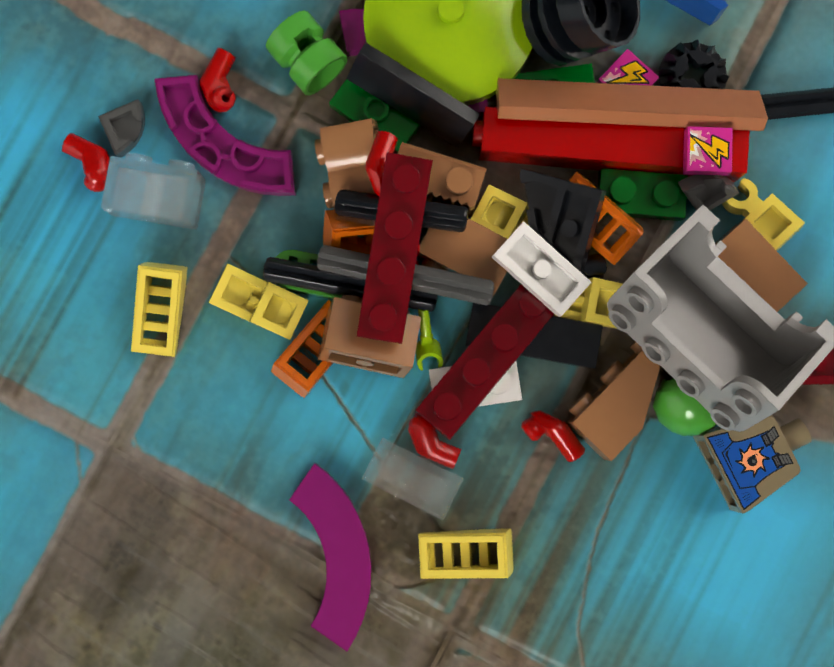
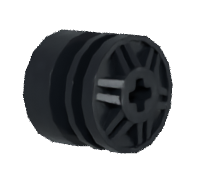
[522,0,640,66]

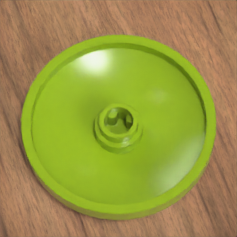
[363,0,532,105]

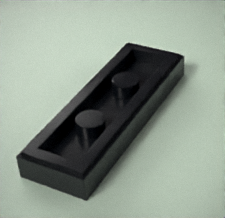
[346,42,480,148]
[465,303,603,369]

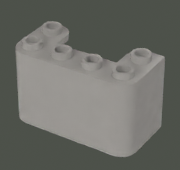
[607,205,834,432]

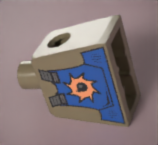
[693,415,812,514]

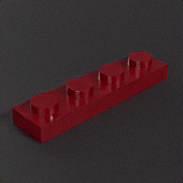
[357,152,433,344]
[415,284,555,440]

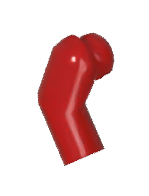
[200,48,236,112]
[365,131,398,196]
[62,133,113,192]
[521,410,585,462]
[408,412,461,469]

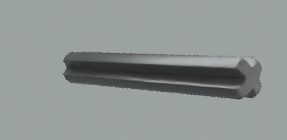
[317,245,494,305]

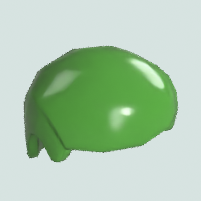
[652,378,716,436]

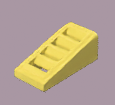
[131,262,188,357]
[418,529,514,579]

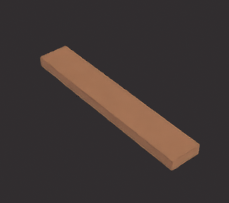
[496,78,768,131]

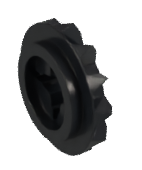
[658,39,729,89]

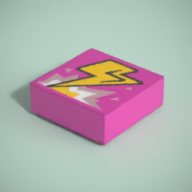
[597,49,659,86]
[683,126,733,176]

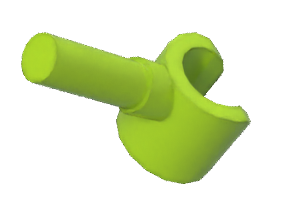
[415,309,443,371]

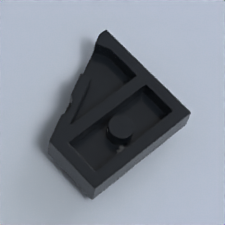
[520,169,606,274]

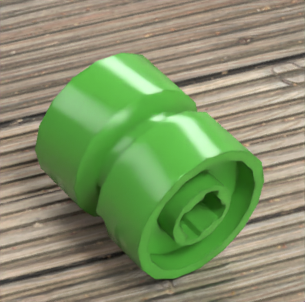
[265,10,348,95]

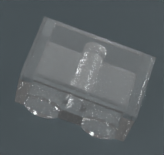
[101,152,206,230]
[362,437,464,520]

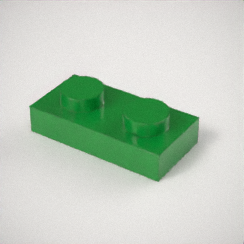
[598,168,688,221]

